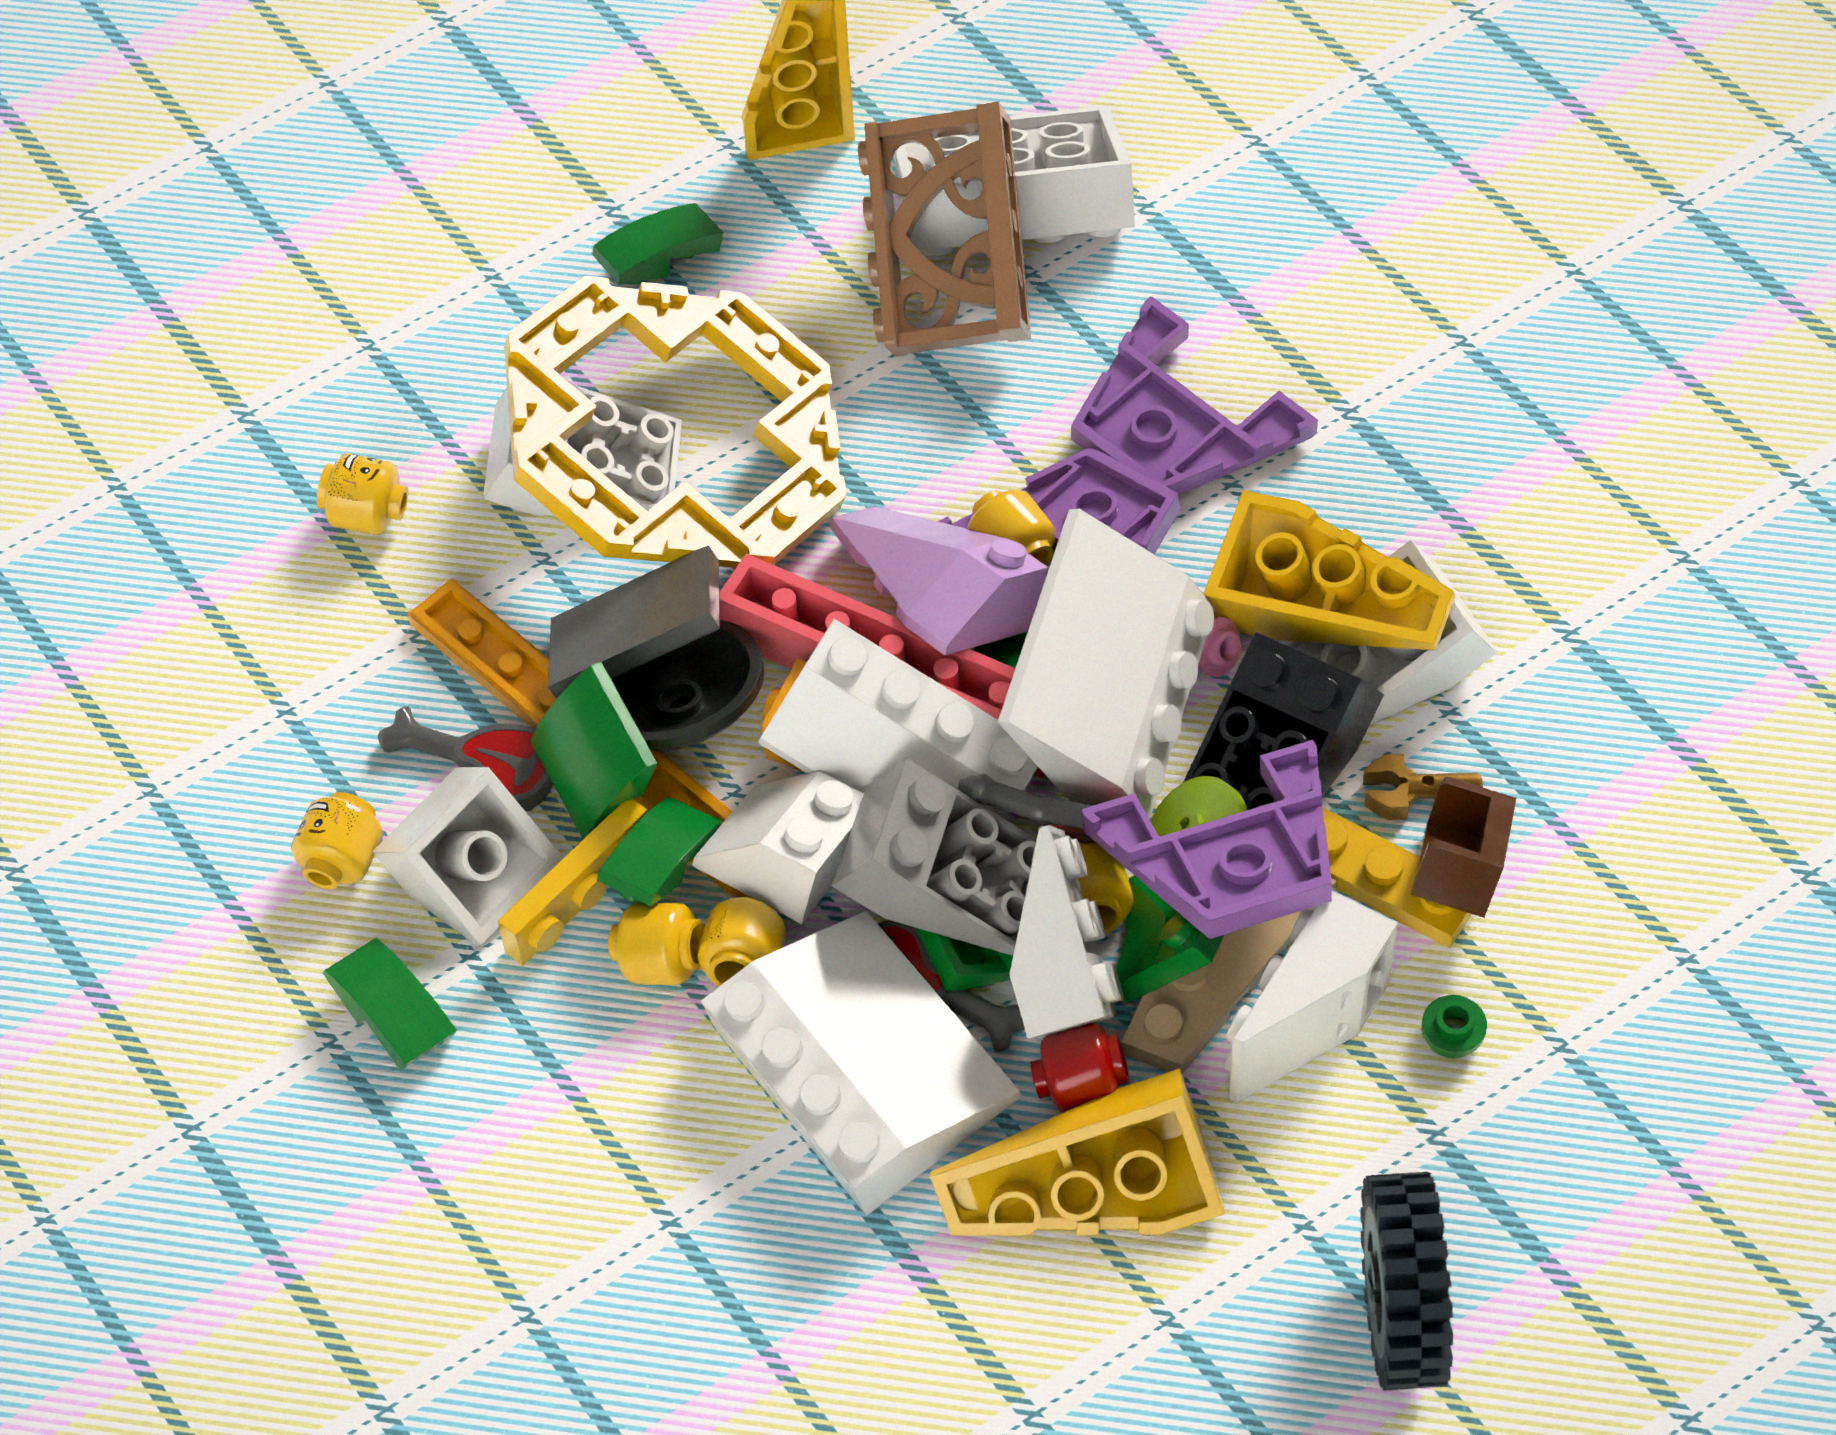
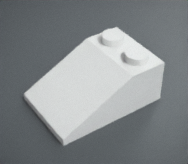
[1278,540,1498,726]

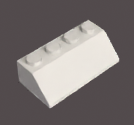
[758,619,1038,820]

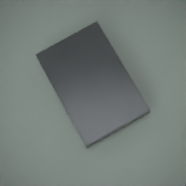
[548,545,720,699]

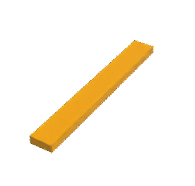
[408,578,754,899]

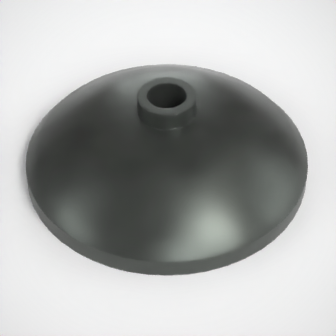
[611,620,765,751]

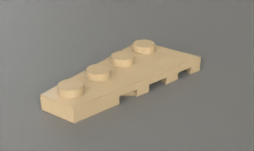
[1121,879,1337,1074]

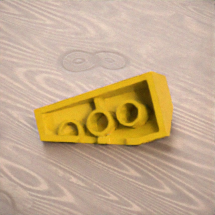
[741,0,855,161]
[1203,490,1455,650]
[930,1068,1225,1236]

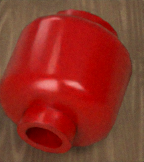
[1030,1023,1130,1113]

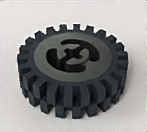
[1360,1171,1453,1391]

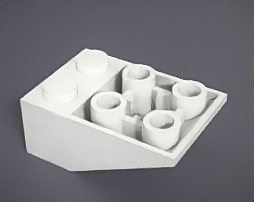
[483,384,682,516]
[1009,825,1124,1039]
[1224,890,1398,1103]

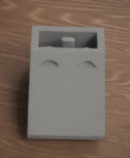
[832,758,1037,956]

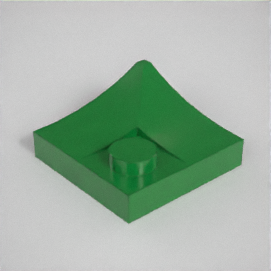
[1116,875,1225,1003]

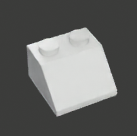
[372,767,564,945]
[692,771,864,924]

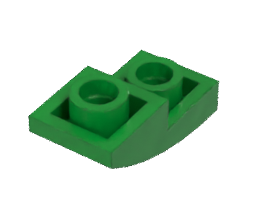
[592,203,724,285]
[597,796,722,906]
[322,937,457,1071]

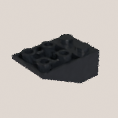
[1183,632,1384,810]

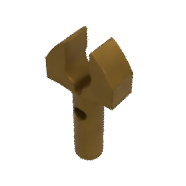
[1362,754,1483,820]

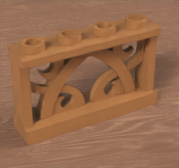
[858,101,1031,357]

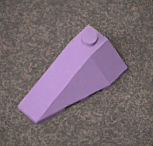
[830,506,1048,655]

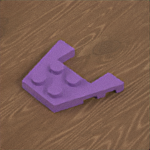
[1071,296,1318,496]
[937,446,1180,555]
[1081,740,1332,939]

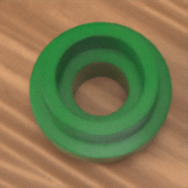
[1421,995,1487,1058]

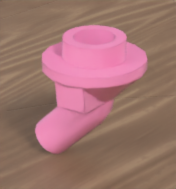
[1198,616,1241,677]

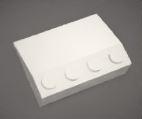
[894,105,1135,256]
[998,509,1215,820]
[701,911,1022,1216]

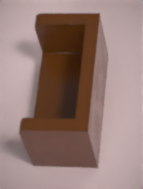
[1410,777,1517,918]

